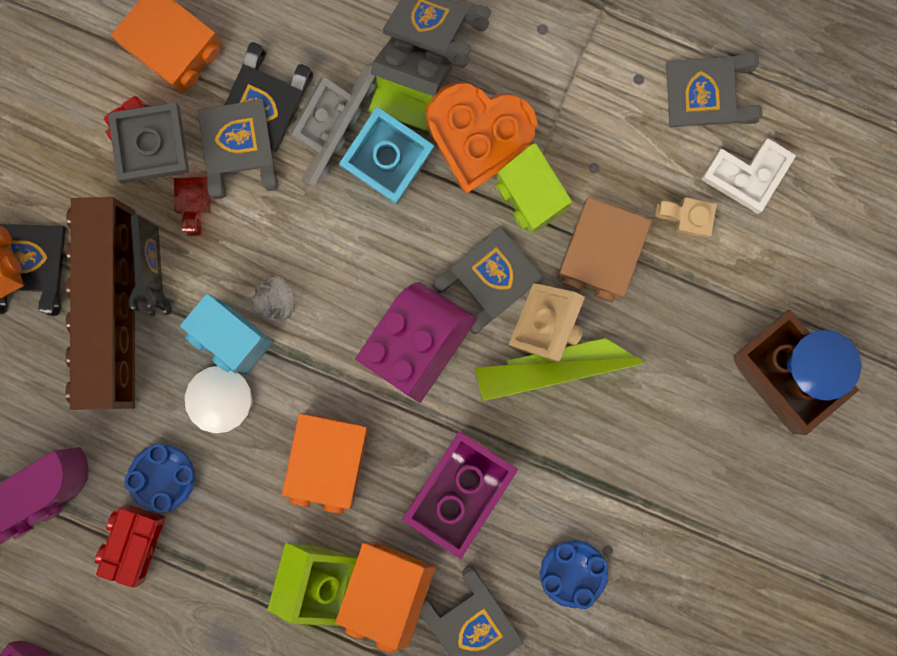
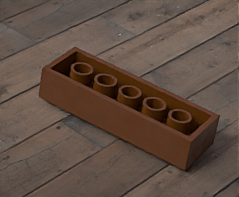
[65,197,135,410]

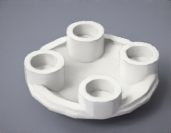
[184,366,254,433]

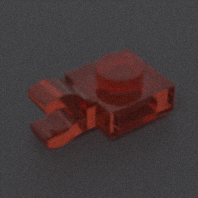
[174,177,211,236]

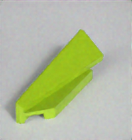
[474,338,643,401]

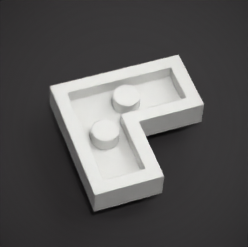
[701,138,796,214]

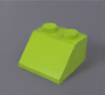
[495,143,572,235]
[268,542,358,626]

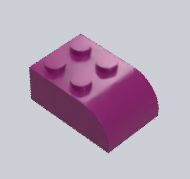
[355,282,477,403]
[402,431,518,559]
[0,447,88,544]

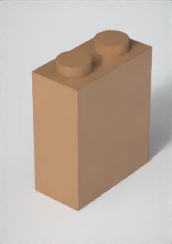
[557,197,652,303]

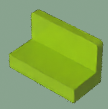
[368,76,432,135]

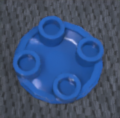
[787,330,862,401]
[124,444,195,513]
[540,540,608,609]

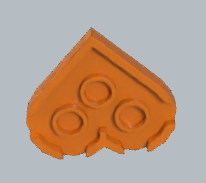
[424,82,538,194]

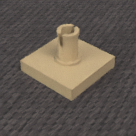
[509,283,585,362]

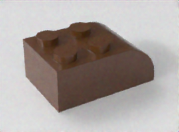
[733,310,859,435]

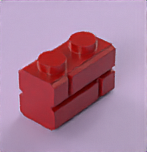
[95,505,166,588]

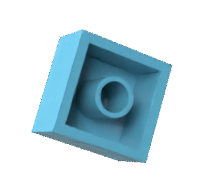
[339,107,434,205]
[180,293,274,374]

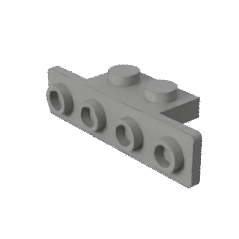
[288,66,377,185]

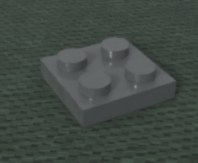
[370,37,452,96]
[108,102,190,183]

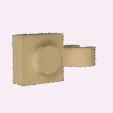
[654,197,717,238]

